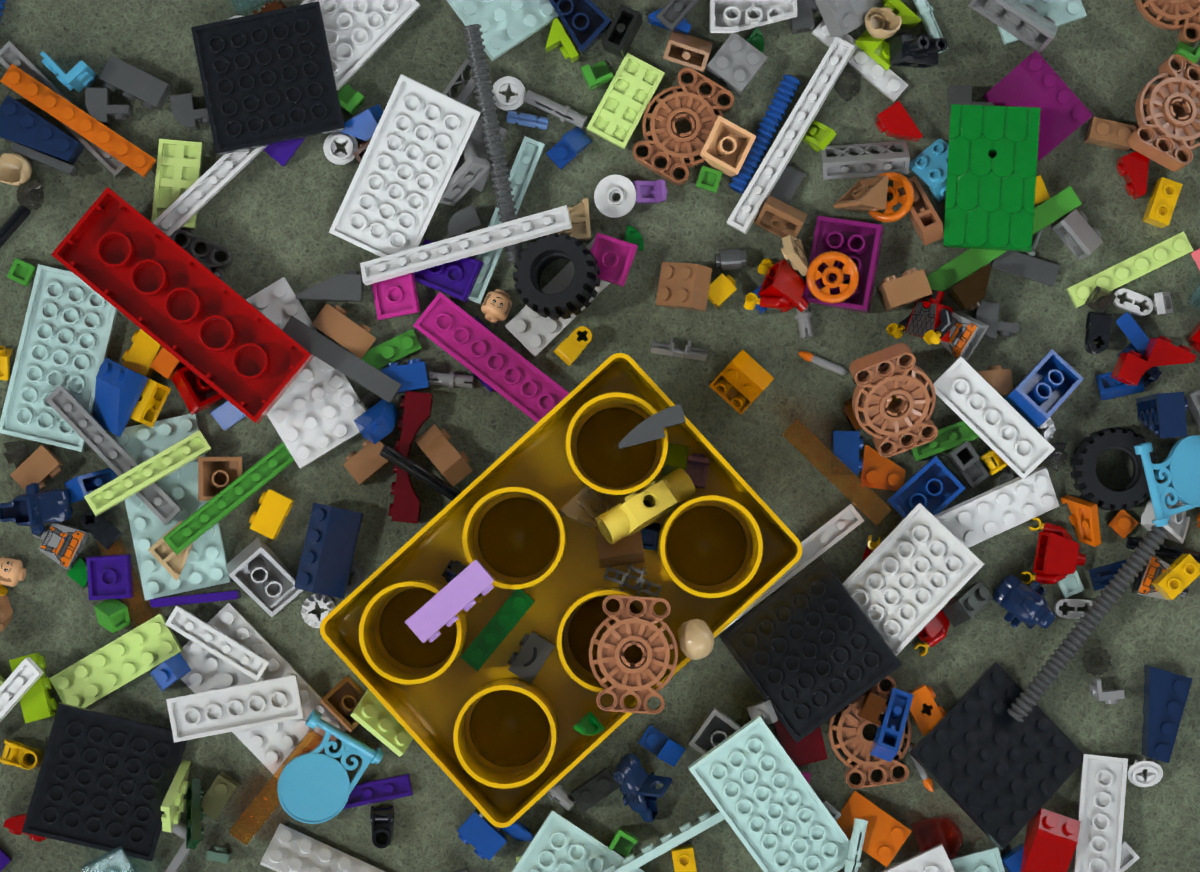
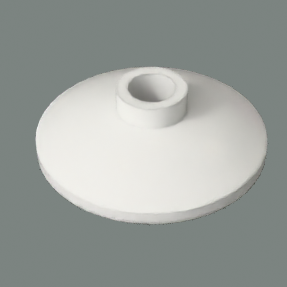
[594,175,636,218]

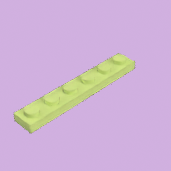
[1067,231,1194,308]
[84,430,211,516]

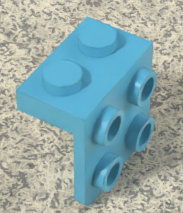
[40,51,97,92]
[909,139,949,203]

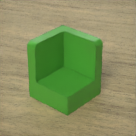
[1172,41,1200,63]
[581,61,613,91]
[338,84,366,117]
[94,599,131,633]
[608,826,638,857]

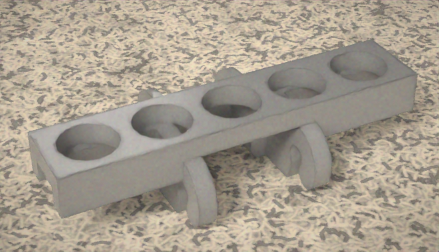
[650,338,707,361]
[603,562,662,597]

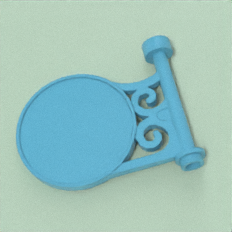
[1134,435,1200,527]
[277,709,384,824]

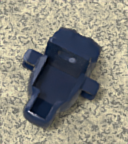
[0,483,73,535]
[992,574,1056,629]
[614,753,673,823]

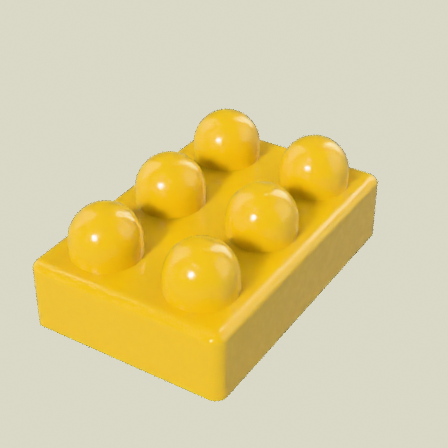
[320,353,802,828]

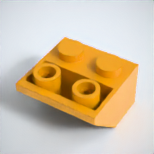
[709,349,774,415]

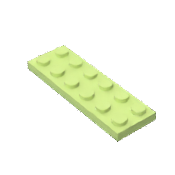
[49,613,183,708]

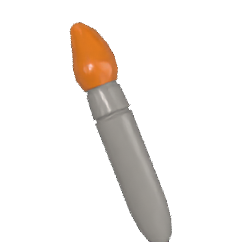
[798,351,848,375]
[907,744,934,792]

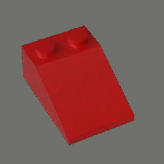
[171,366,225,415]
[1020,808,1081,872]

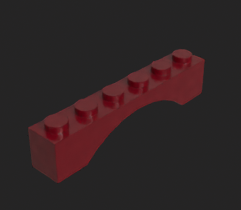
[388,391,433,524]

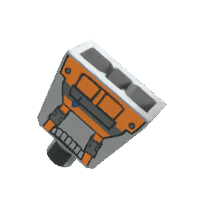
[940,311,989,360]
[33,522,90,570]
[1132,555,1189,601]

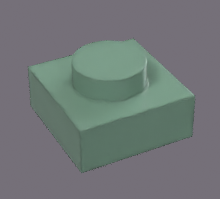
[206,845,232,863]

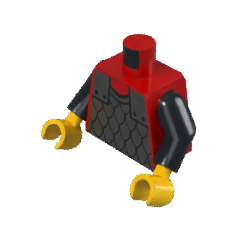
[886,290,954,345]

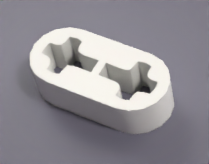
[1112,288,1153,317]
[1054,598,1093,619]

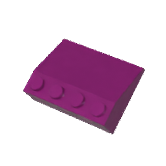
[983,50,1093,161]
[803,216,884,314]

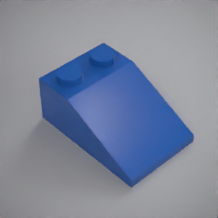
[94,357,149,437]
[887,454,966,518]

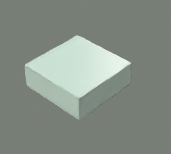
[1057,570,1085,598]

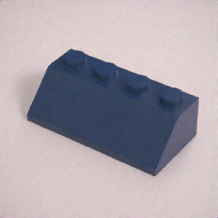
[294,503,363,599]

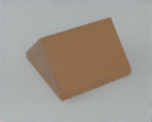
[833,175,888,213]
[755,195,808,238]
[198,457,242,501]
[595,526,645,568]
[320,676,365,732]

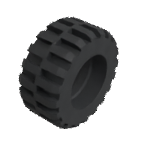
[513,233,600,320]
[1070,427,1158,510]

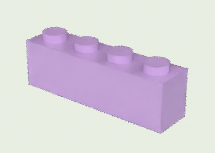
[405,559,495,643]

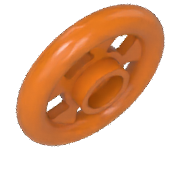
[868,172,914,222]
[806,251,859,303]

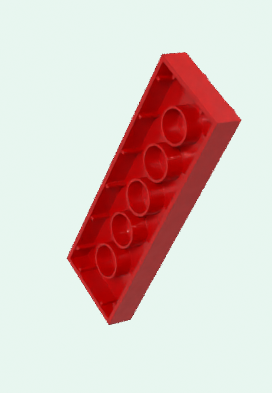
[51,187,315,424]

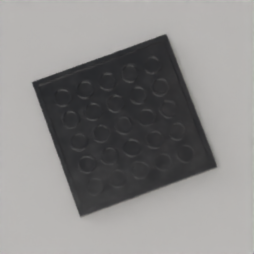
[191,1,345,156]
[719,558,903,743]
[909,662,1083,850]
[22,702,187,861]

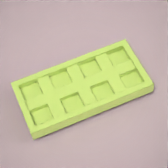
[586,53,665,150]
[151,139,204,229]

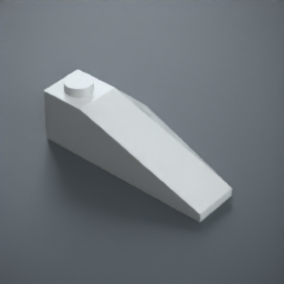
[709,0,797,33]
[1140,479,1190,544]

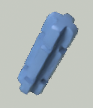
[506,111,549,130]

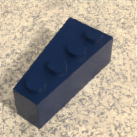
[549,0,612,55]
[0,95,85,164]
[1136,392,1188,438]
[1142,665,1192,763]

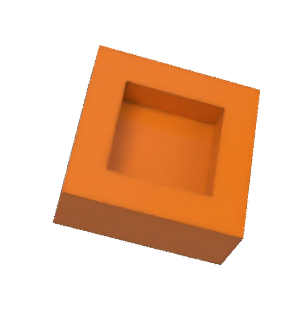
[1106,510,1138,539]

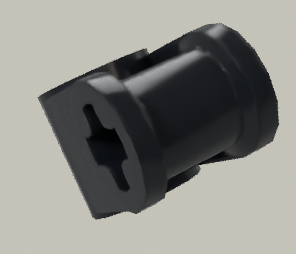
[1084,311,1112,354]
[81,510,123,550]
[370,805,394,849]

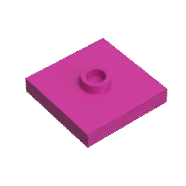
[590,233,638,287]
[372,272,420,320]

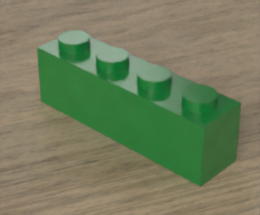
[460,589,536,671]

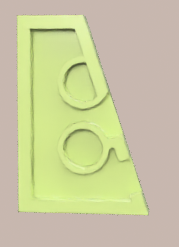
[350,689,414,757]

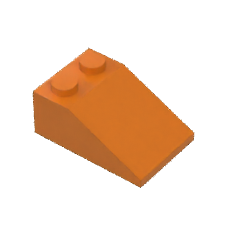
[836,791,912,867]

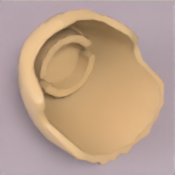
[864,7,902,39]
[0,153,32,186]
[677,619,714,660]

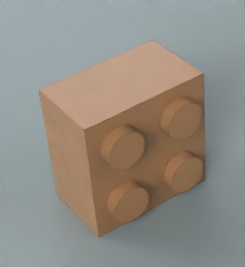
[656,262,712,312]
[877,267,933,312]

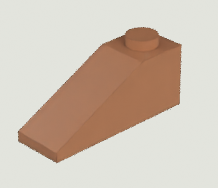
[898,176,944,246]

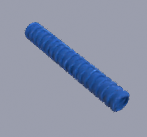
[729,74,801,194]

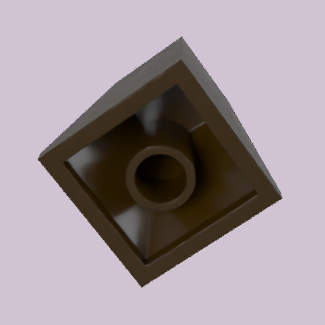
[945,264,992,311]

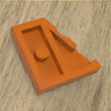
[859,445,906,491]
[1061,495,1101,547]

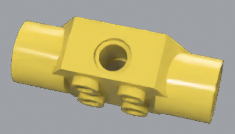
[596,467,696,545]

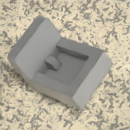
[1089,678,1125,704]
[747,700,778,725]

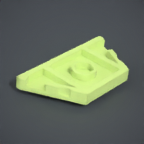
[161,760,191,833]

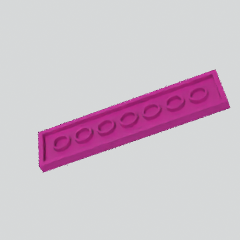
[413,292,569,423]

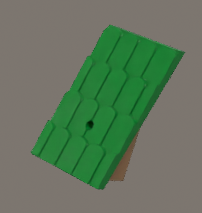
[943,104,1041,252]

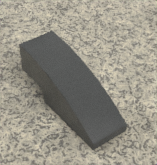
[618,404,686,449]

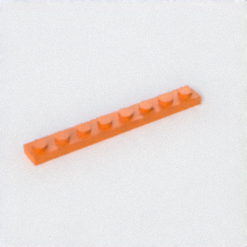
[0,64,157,178]

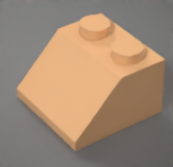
[699,116,756,177]

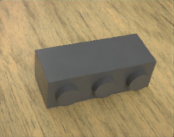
[99,55,172,111]

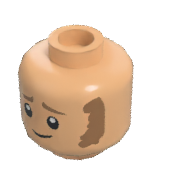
[481,289,513,323]
[0,556,26,587]

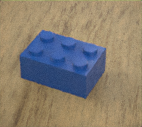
[1005,349,1084,429]

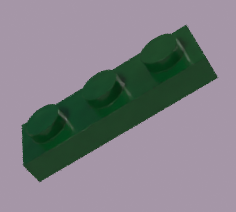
[186,779,204,849]

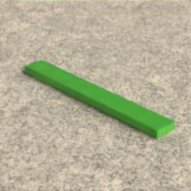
[926,186,1082,292]
[163,442,295,555]

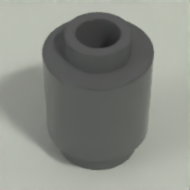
[715,248,746,271]

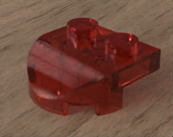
[910,816,963,860]

